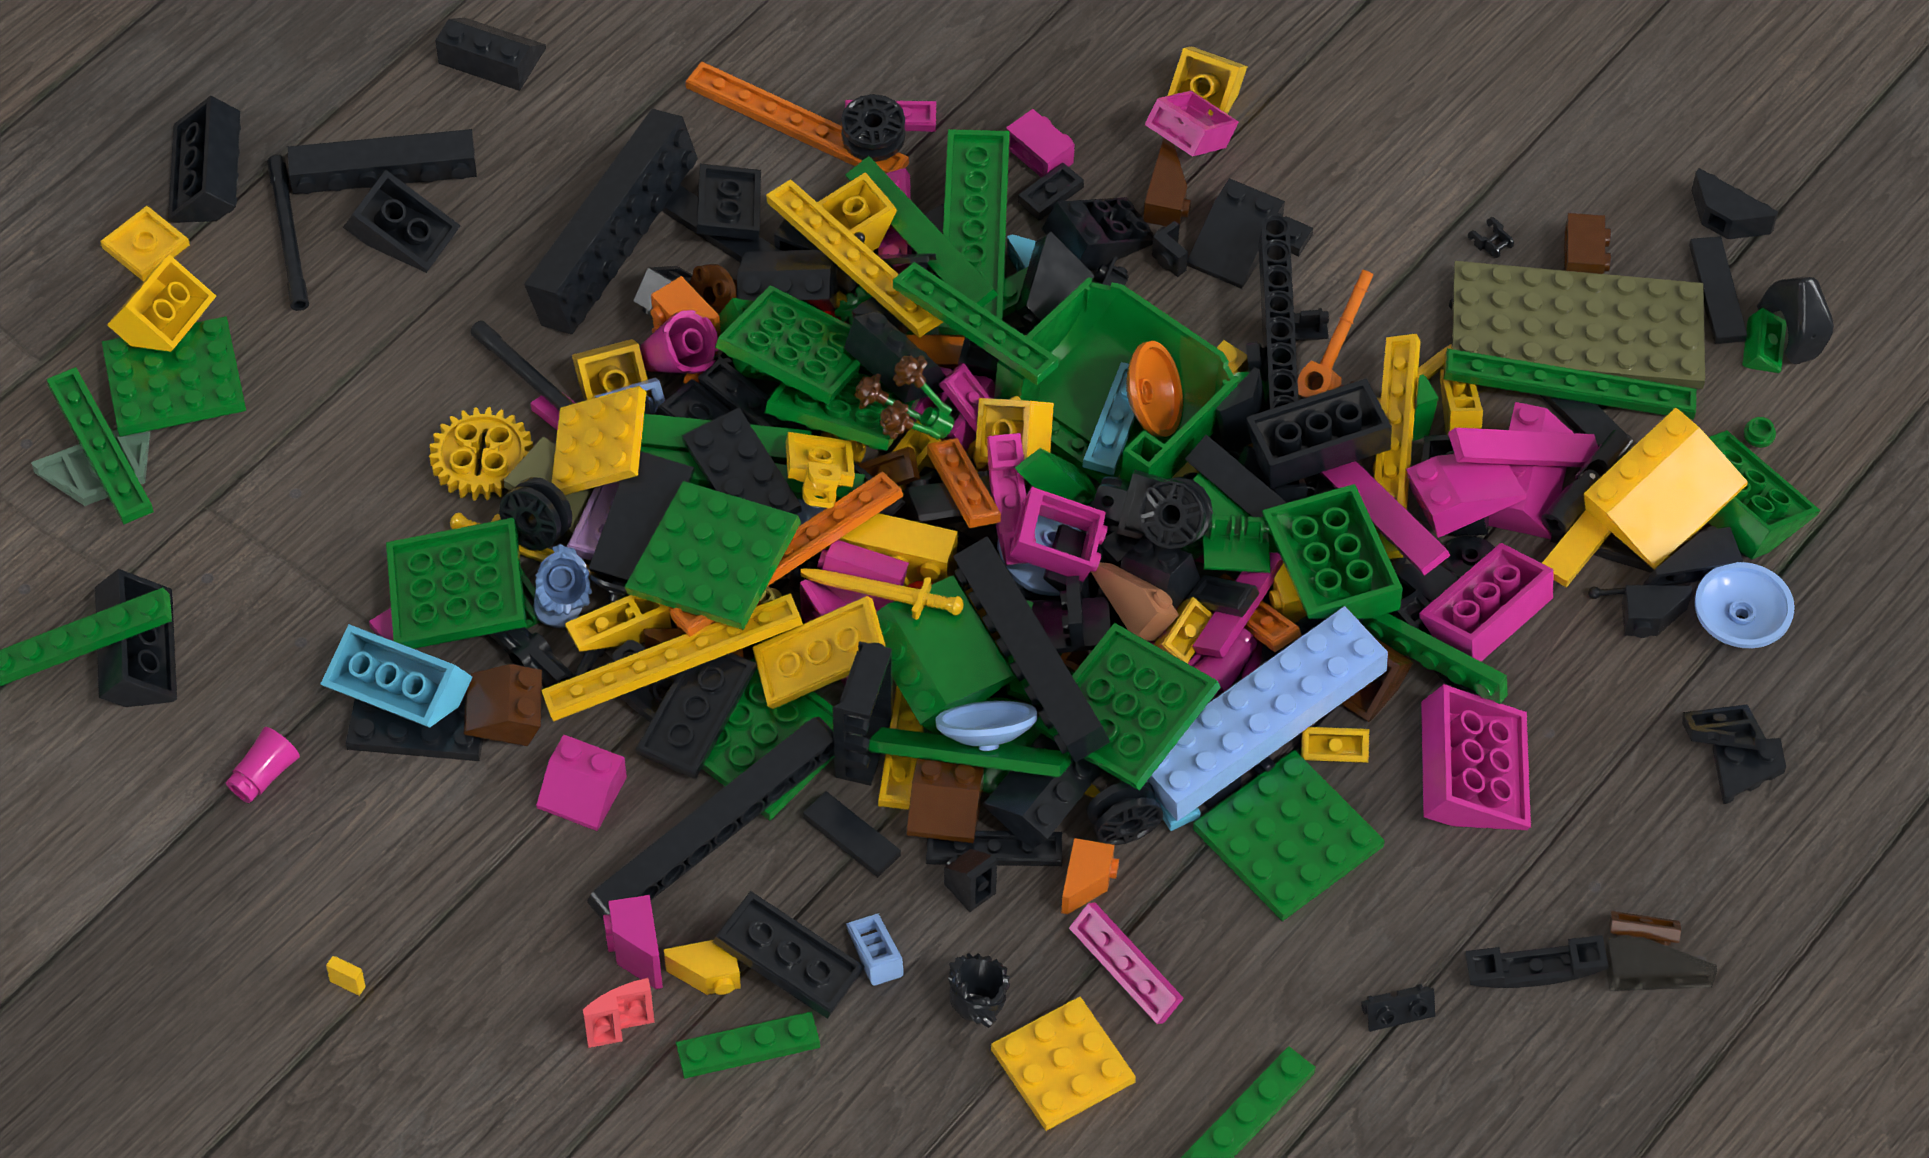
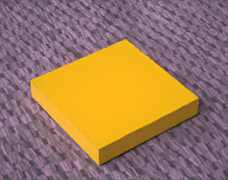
[100,206,190,281]

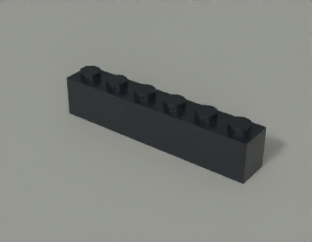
[287,129,477,194]

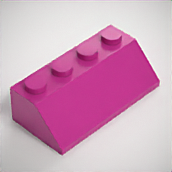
[1488,402,1573,539]
[1419,543,1553,661]

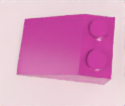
[1406,454,1527,538]

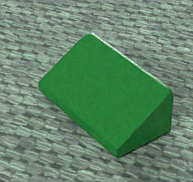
[1742,308,1787,373]
[1412,374,1439,442]

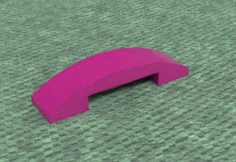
[987,433,1036,566]

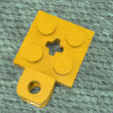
[785,432,855,508]

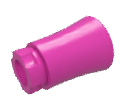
[1194,628,1258,698]
[226,727,300,803]

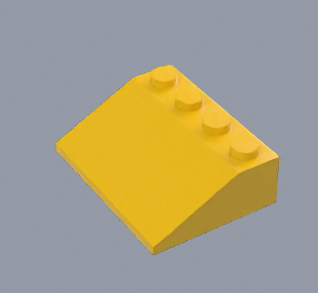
[1584,408,1748,570]

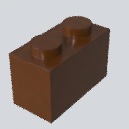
[1564,213,1611,274]

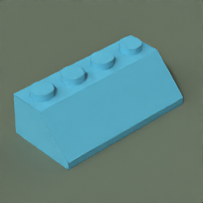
[321,624,472,728]

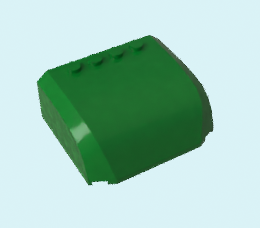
[994,277,1239,484]

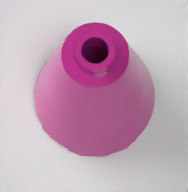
[639,310,719,374]

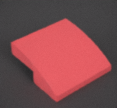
[583,978,655,1048]

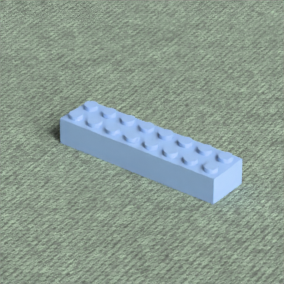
[1147,606,1388,822]

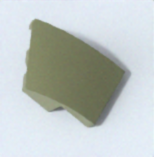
[504,437,594,539]

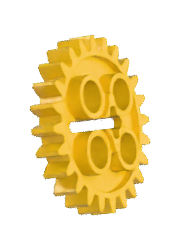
[429,407,534,501]

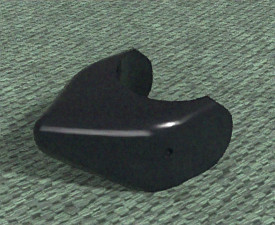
[1757,276,1834,364]

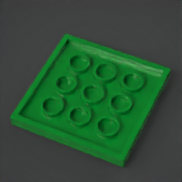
[715,285,863,404]
[102,316,247,437]
[765,366,920,451]
[625,481,801,630]
[386,518,527,649]
[1033,623,1221,790]
[702,656,857,821]
[1193,750,1385,922]

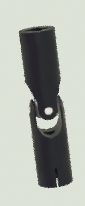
[1541,429,1635,536]

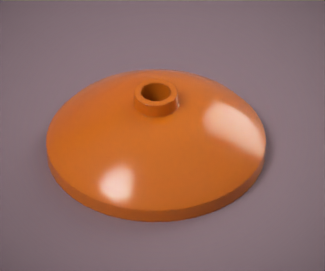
[1126,341,1183,437]

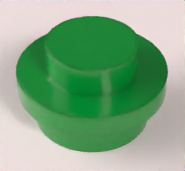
[1743,417,1776,448]

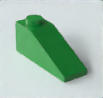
[1015,448,1095,505]

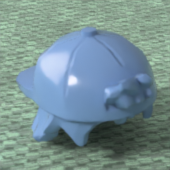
[533,544,592,628]

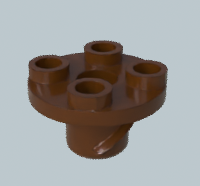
[689,264,737,315]

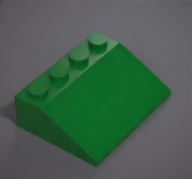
[1708,430,1821,560]
[1262,484,1403,619]
[876,575,1016,735]

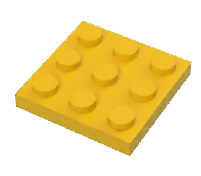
[552,386,646,495]
[991,996,1136,1131]

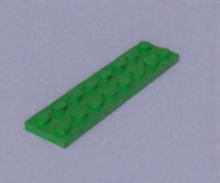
[939,129,1010,335]

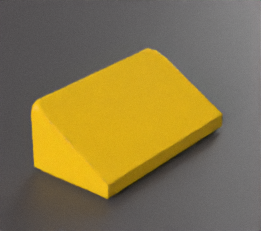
[1154,597,1213,664]
[1301,727,1369,763]

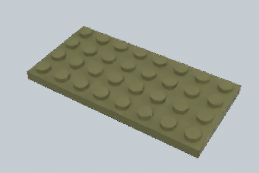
[1451,261,1705,389]

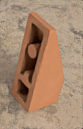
[1091,562,1179,641]

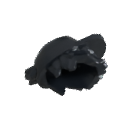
[948,953,1010,1028]

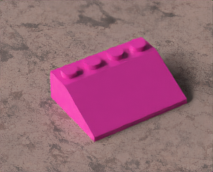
[1421,684,1531,830]

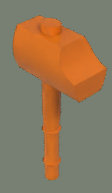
[1297,269,1374,399]

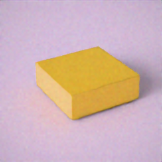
[326,956,366,996]

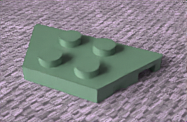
[31,429,151,506]

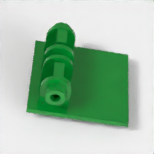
[1203,514,1270,573]

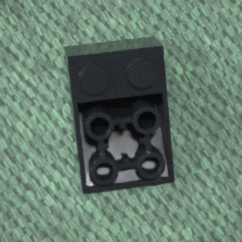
[1041,197,1154,270]

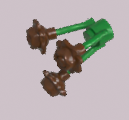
[854,355,954,440]

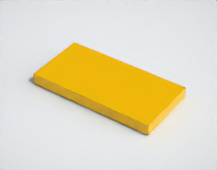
[752,596,886,709]

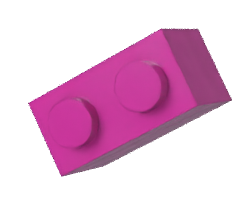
[1006,109,1075,178]

